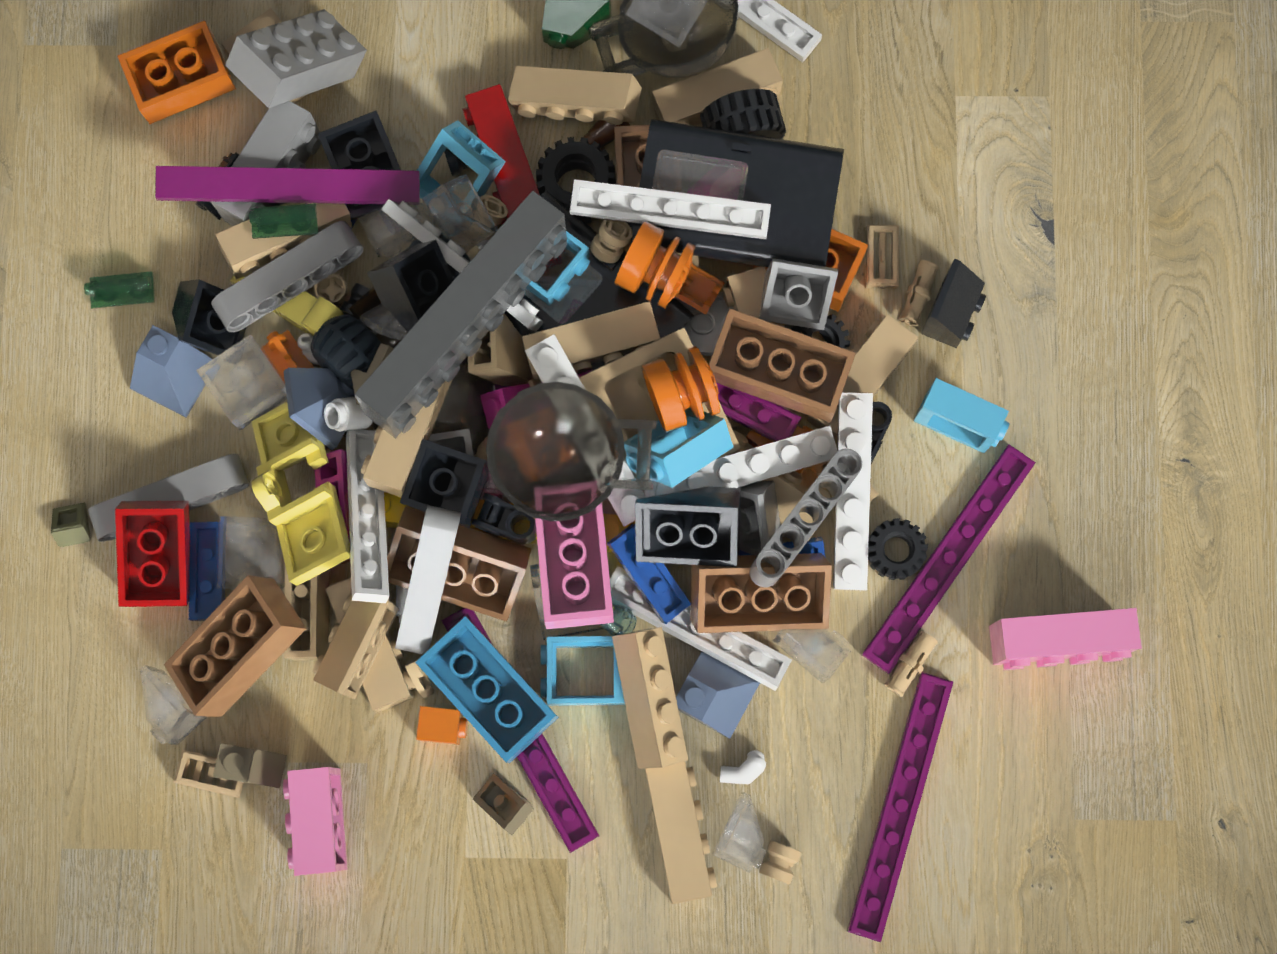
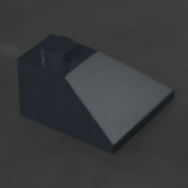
[172,279,246,362]

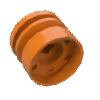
[615,221,696,309]
[641,346,721,433]

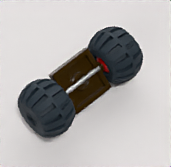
[310,234,471,390]

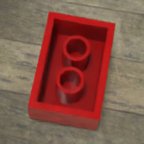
[115,501,190,607]

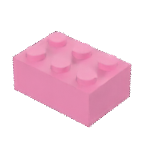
[283,767,347,876]

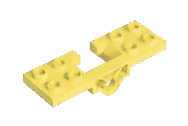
[251,402,350,586]

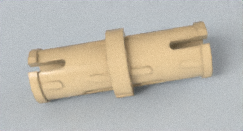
[899,260,939,327]
[884,630,938,697]

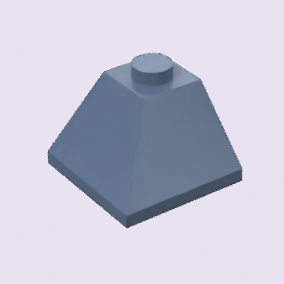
[130,325,218,418]
[284,368,355,450]
[676,652,760,739]

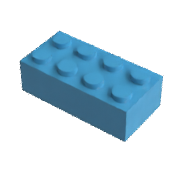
[415,616,559,763]

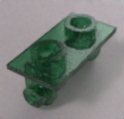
[249,203,318,239]
[84,271,155,309]

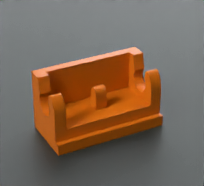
[675,263,725,315]

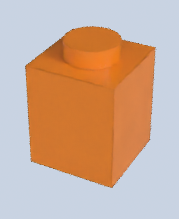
[416,706,468,745]

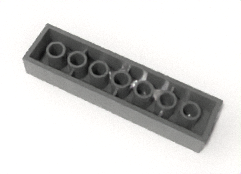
[354,191,567,439]

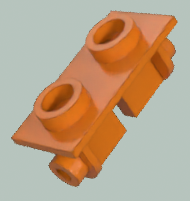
[262,330,314,381]

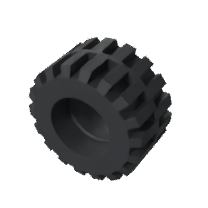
[700,89,786,153]
[536,137,616,224]

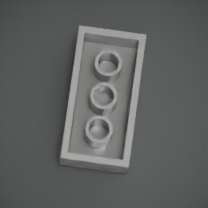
[225,9,367,108]
[210,101,321,226]

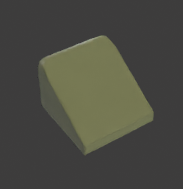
[51,502,90,547]

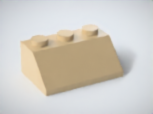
[313,593,399,699]

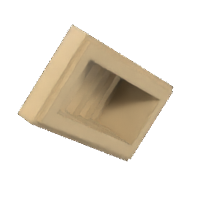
[173,750,244,798]

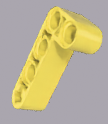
[230,276,344,336]

